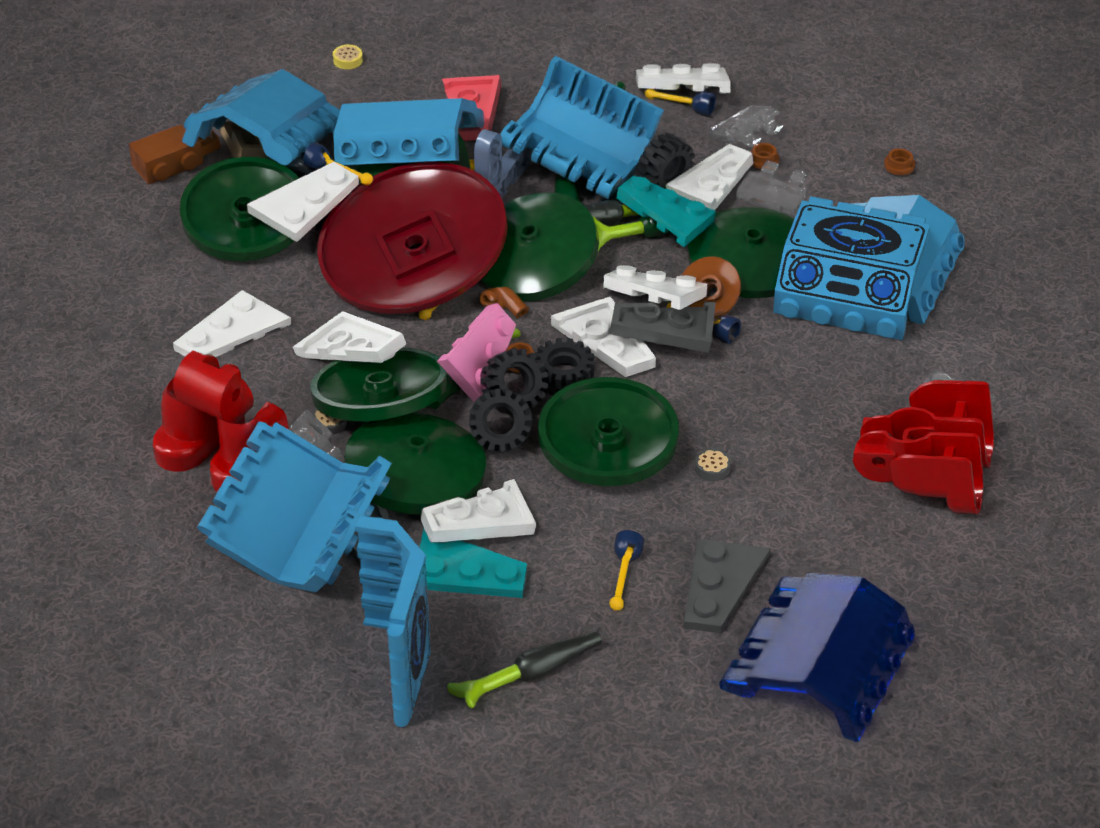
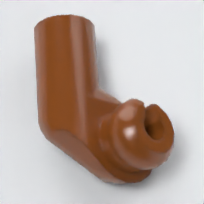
[479,287,529,319]

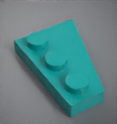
[616,176,716,247]
[419,528,527,598]

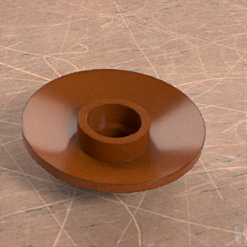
[681,256,741,319]

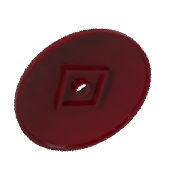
[317,162,508,314]

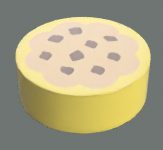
[333,45,363,69]

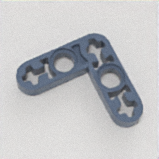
[474,129,531,199]

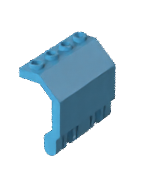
[500,56,664,200]
[182,69,340,165]
[334,98,484,165]
[851,195,965,324]

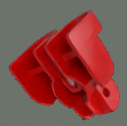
[152,350,289,492]
[853,380,994,515]

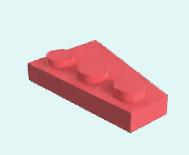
[442,75,502,141]

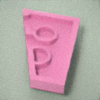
[437,303,516,402]

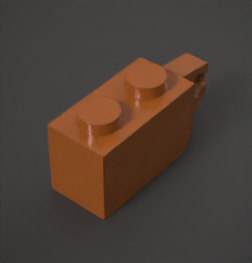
[128,125,221,185]

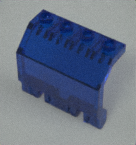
[719,573,915,742]

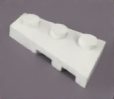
[636,63,730,93]
[666,144,753,210]
[247,162,359,242]
[603,265,707,310]
[173,290,291,357]
[551,297,656,377]
[293,311,406,363]
[421,479,536,543]

